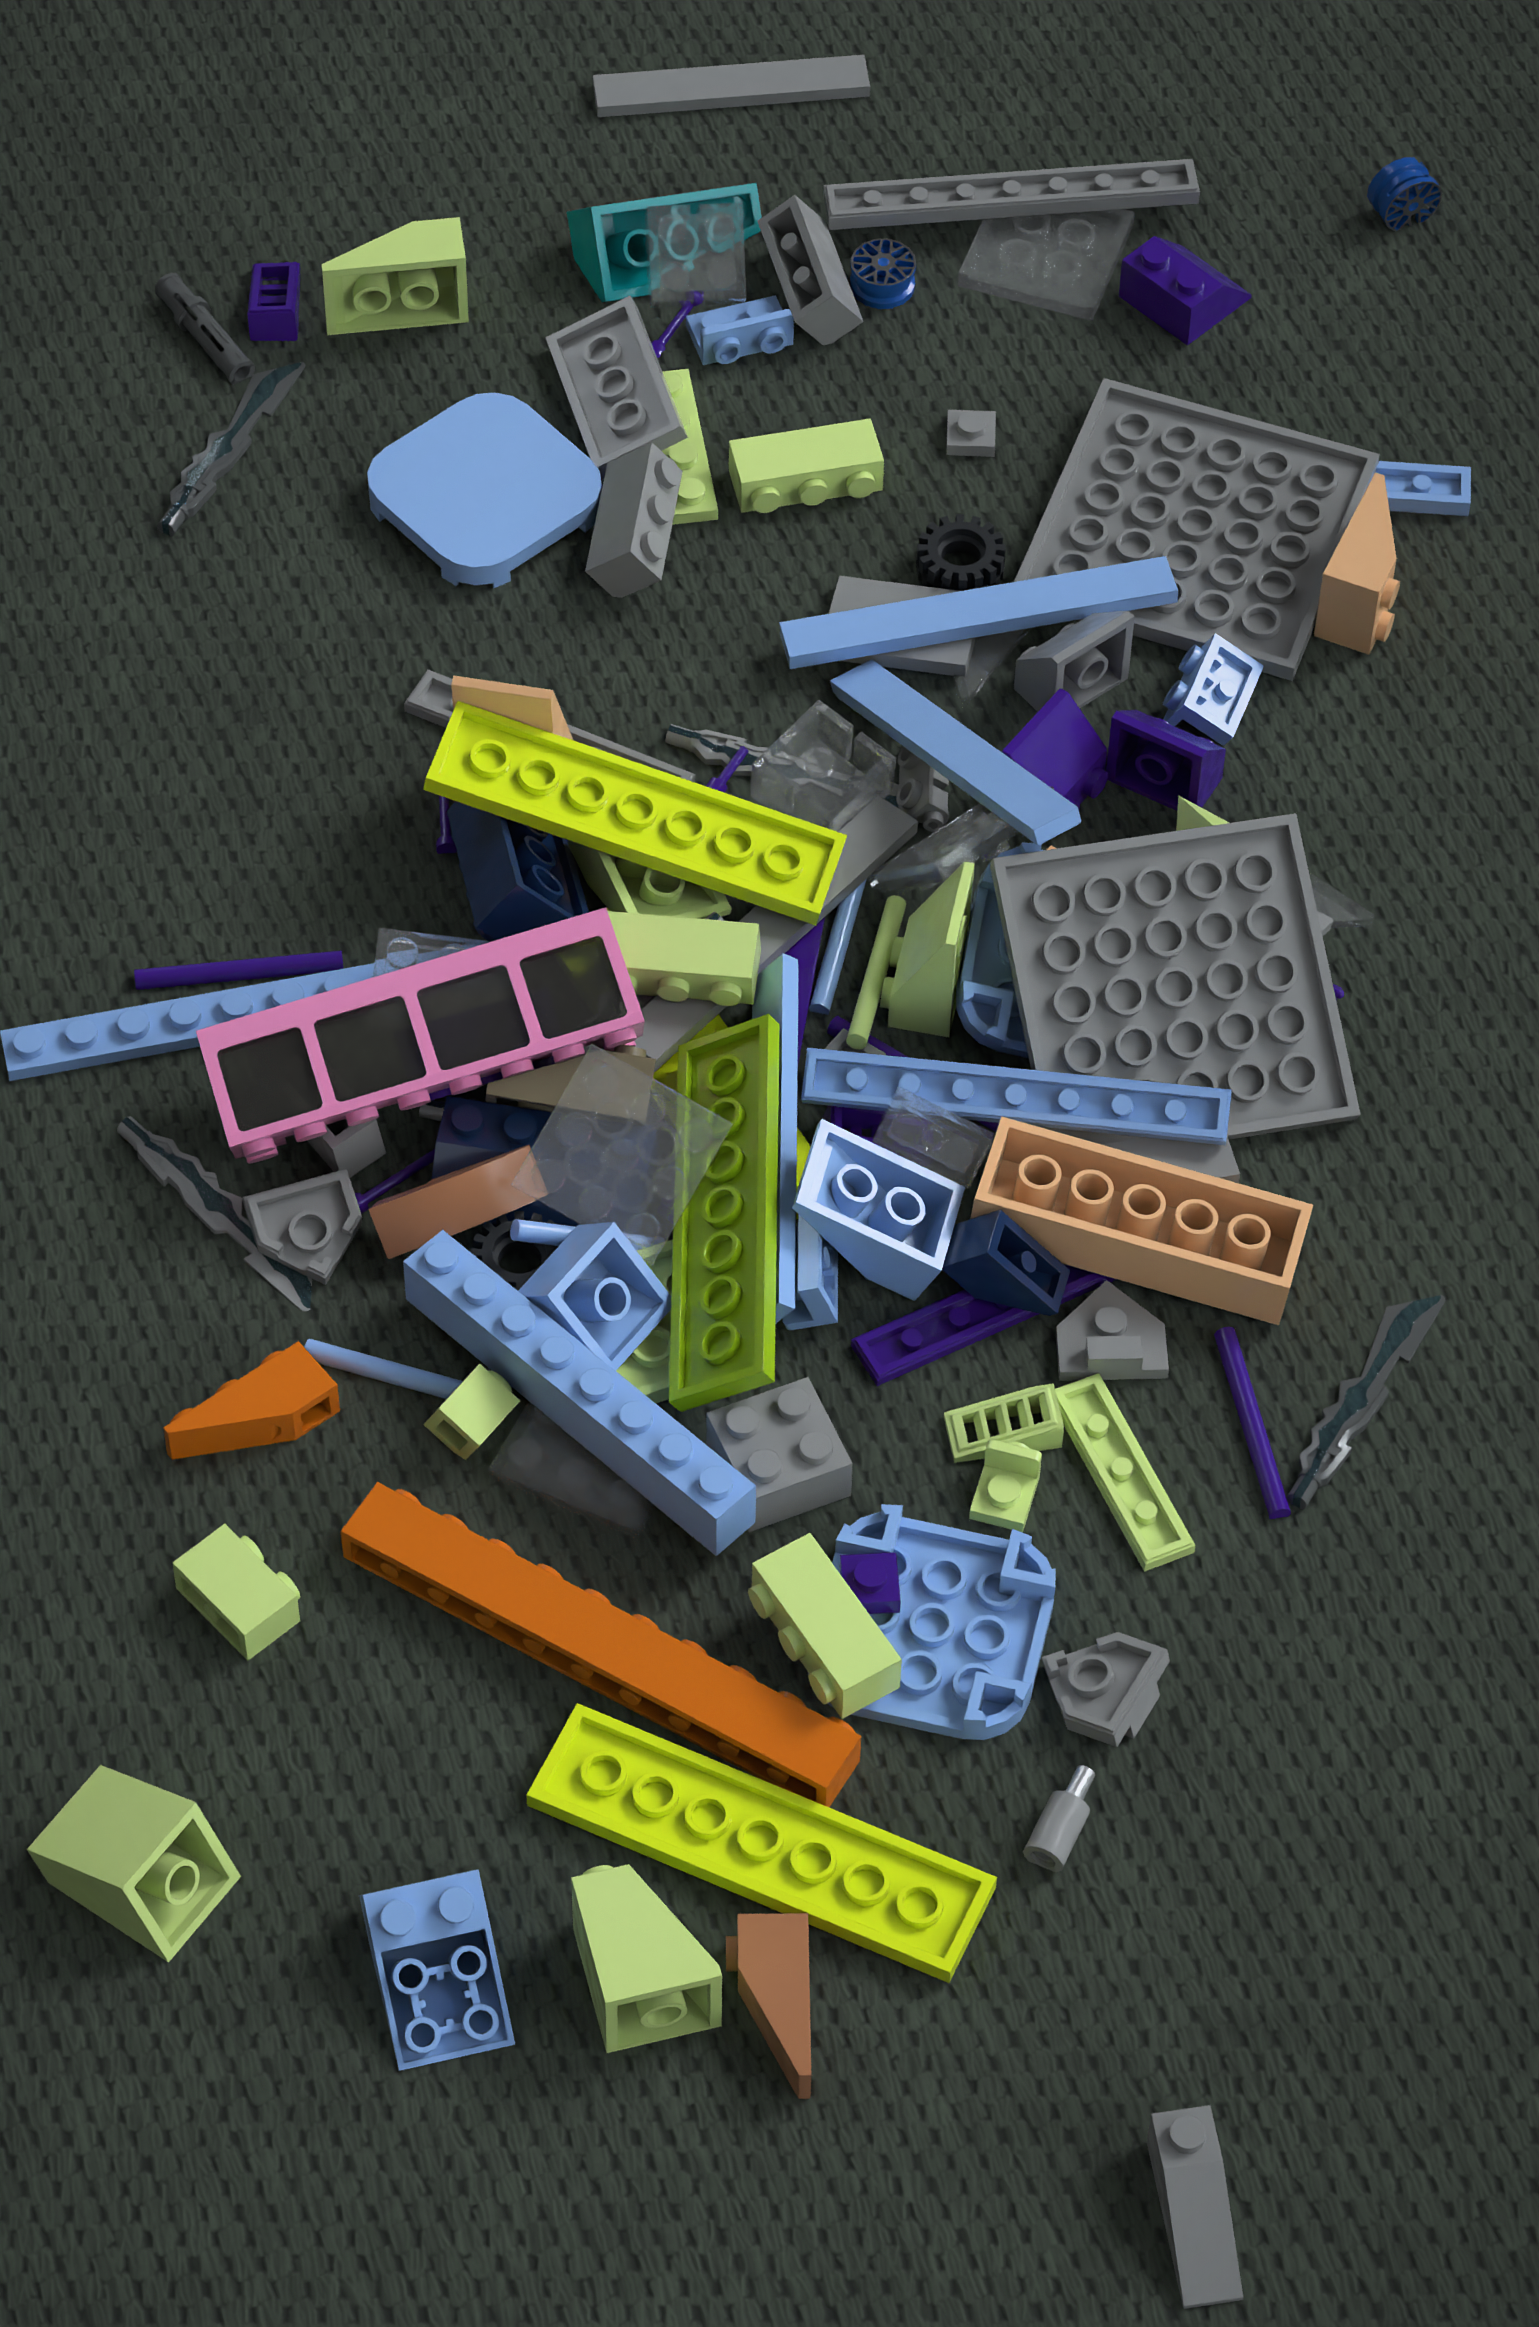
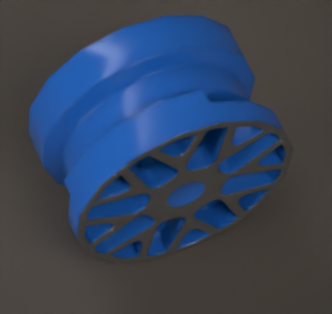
[1367,157,1442,231]
[850,238,916,309]

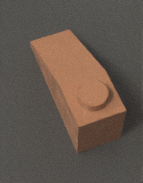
[726,1913,811,2099]

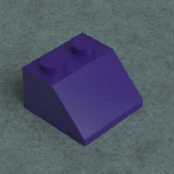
[1119,236,1252,346]
[1002,688,1108,810]
[1106,710,1226,811]

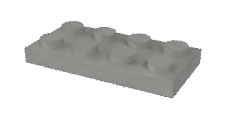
[545,296,688,480]

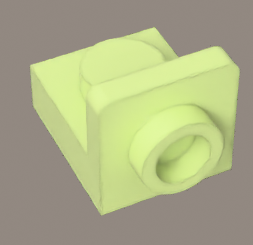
[969,1439,1042,1532]

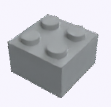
[706,1377,853,1532]

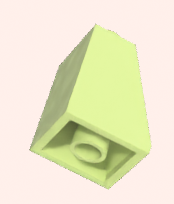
[27,1765,241,1962]
[571,1864,722,2053]

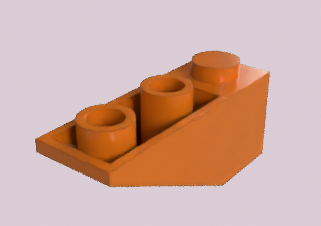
[163,1341,340,1460]

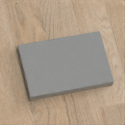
[829,576,976,677]

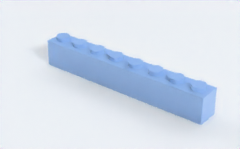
[403,1230,756,1556]

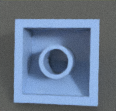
[518,1222,672,1371]

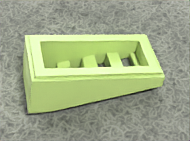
[944,1384,1064,1463]

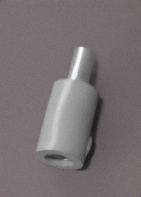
[1023,1765,1095,1872]

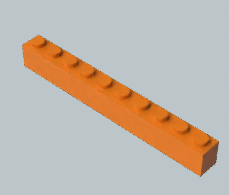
[341,1482,861,1807]

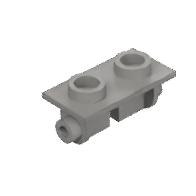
[896,746,949,832]

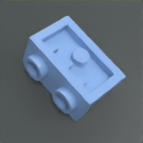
[686,295,794,365]
[1163,633,1264,746]
[783,1214,838,1330]

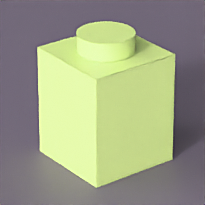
[423,1364,520,1460]

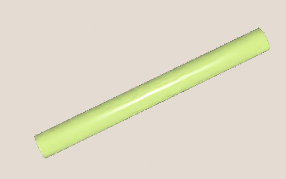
[846,895,906,1050]

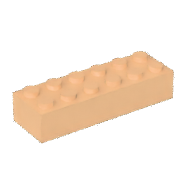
[970,1116,1313,1325]

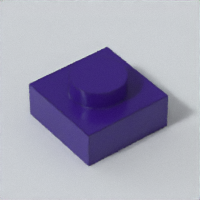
[840,1552,901,1614]

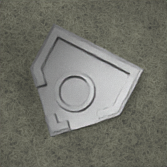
[243,1169,362,1285]
[1055,1280,1169,1381]
[1042,1632,1170,1747]

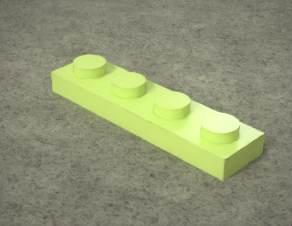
[662,369,718,525]

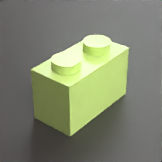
[172,1524,300,1660]

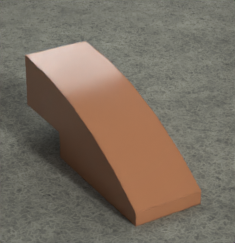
[368,1145,548,1259]

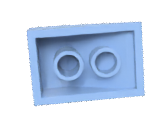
[792,1119,965,1301]

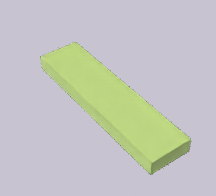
[1055,1373,1196,1572]

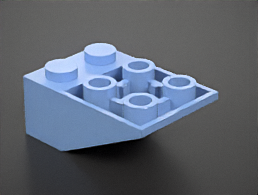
[359,1869,515,2071]

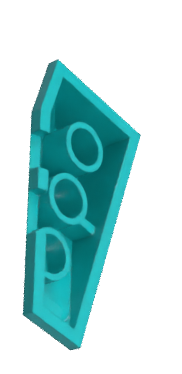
[567,183,762,302]

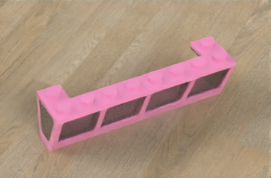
[196,907,645,1163]

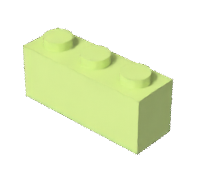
[729,418,884,513]
[594,911,761,1006]
[748,1533,902,1719]

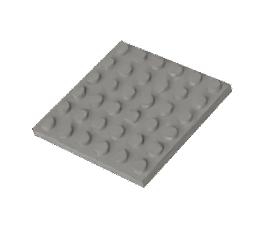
[1014,378,1380,681]
[990,813,1361,1145]

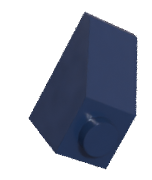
[942,1209,1070,1316]

